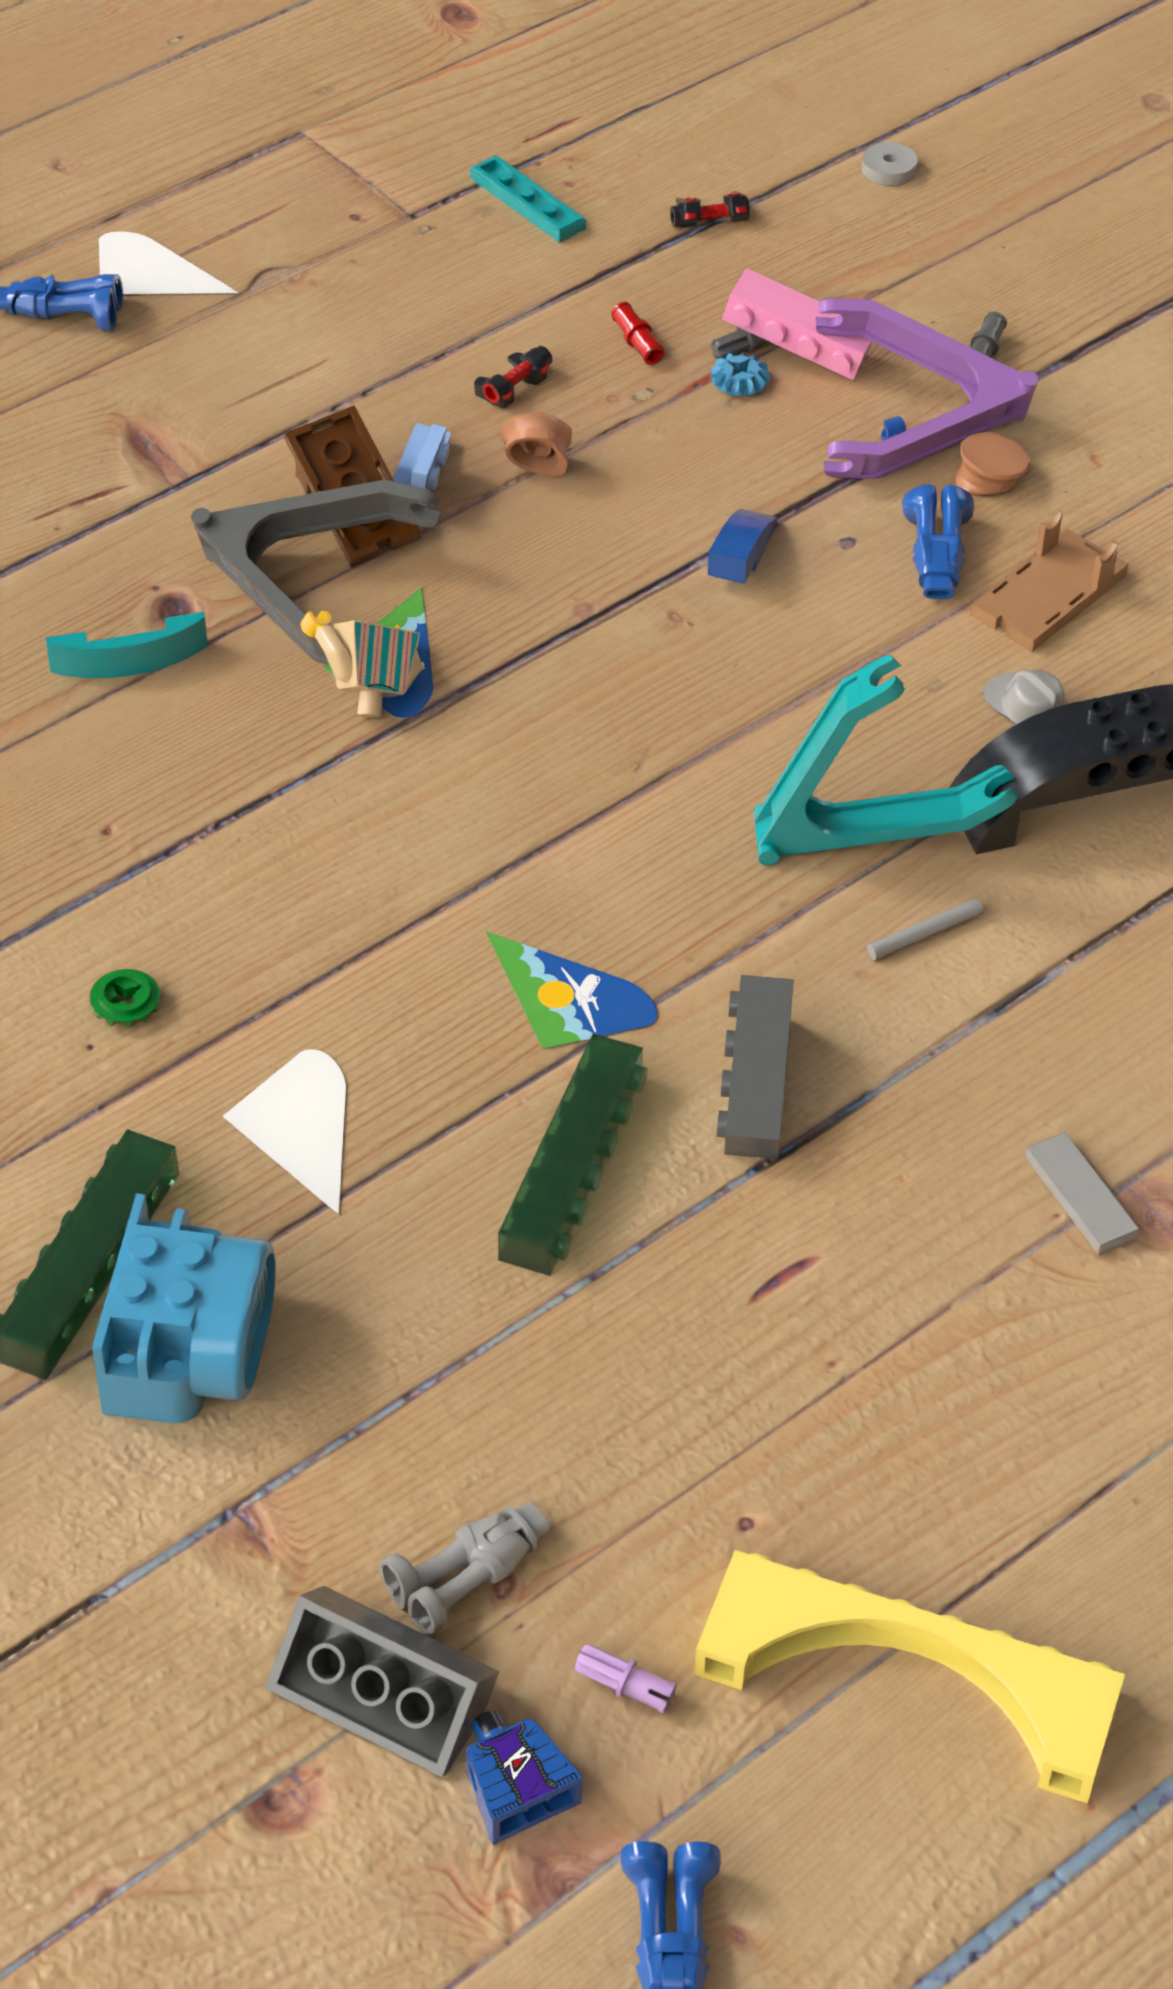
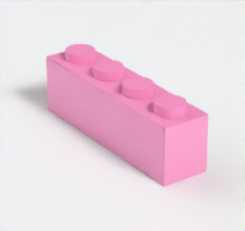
[722,268,872,380]

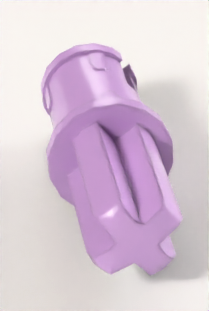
[575,1644,677,1714]

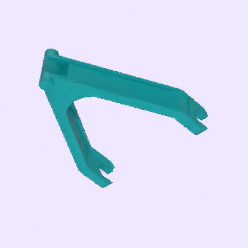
[754,655,1017,866]

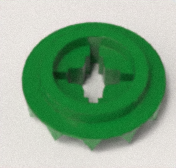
[90,969,160,1028]

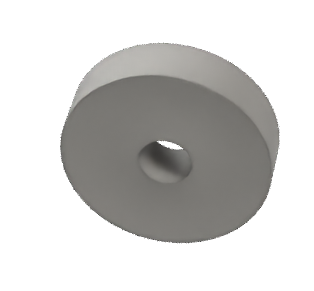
[862,142,917,186]

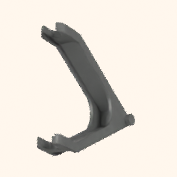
[191,480,442,665]

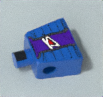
[466,1710,582,1845]

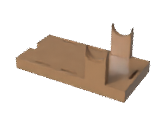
[970,509,1128,652]

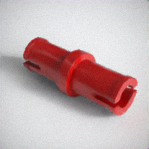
[611,302,665,365]

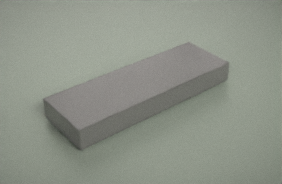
[1025,1133,1139,1255]

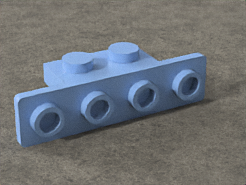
[393,423,451,507]

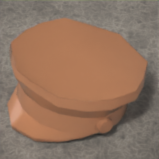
[499,412,572,477]
[954,431,1031,495]

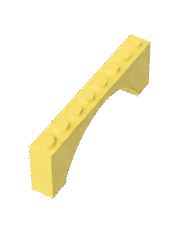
[694,1550,1125,1804]

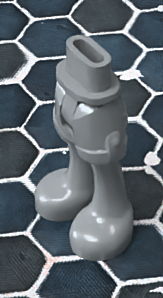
[379,1501,551,1634]

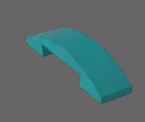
[45,612,208,678]

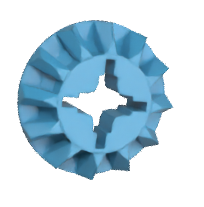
[711,352,770,396]

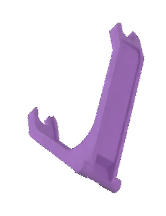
[815,298,1039,479]

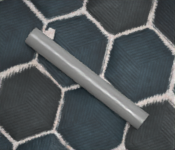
[867,898,983,960]

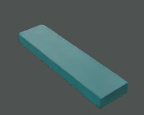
[470,155,586,242]

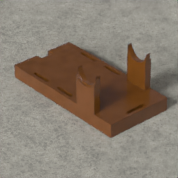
[285,405,421,567]

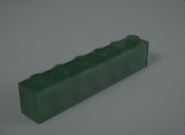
[498,1033,648,1276]
[0,1129,179,1380]

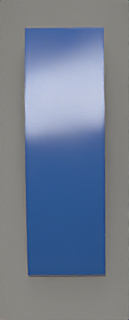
[708,509,777,584]

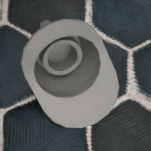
[983,669,1068,724]

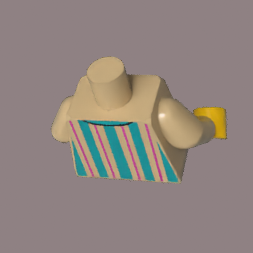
[300,611,422,718]

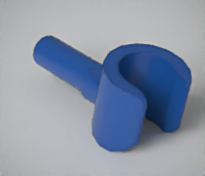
[881,416,907,441]

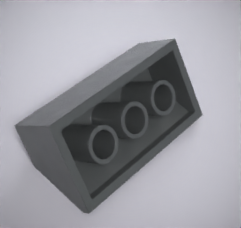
[265,1586,500,1777]

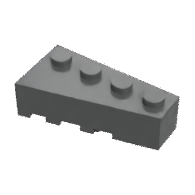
[717,975,794,1159]

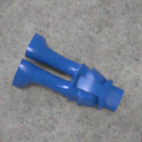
[0,274,123,332]
[902,484,974,599]
[620,1841,721,1989]

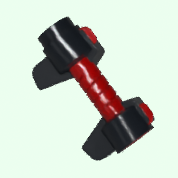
[670,191,750,228]
[474,346,553,408]

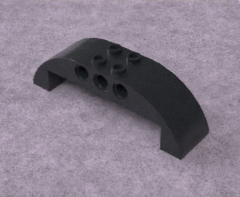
[949,684,1173,855]

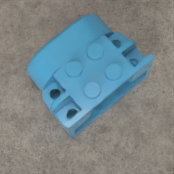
[92,1193,276,1423]

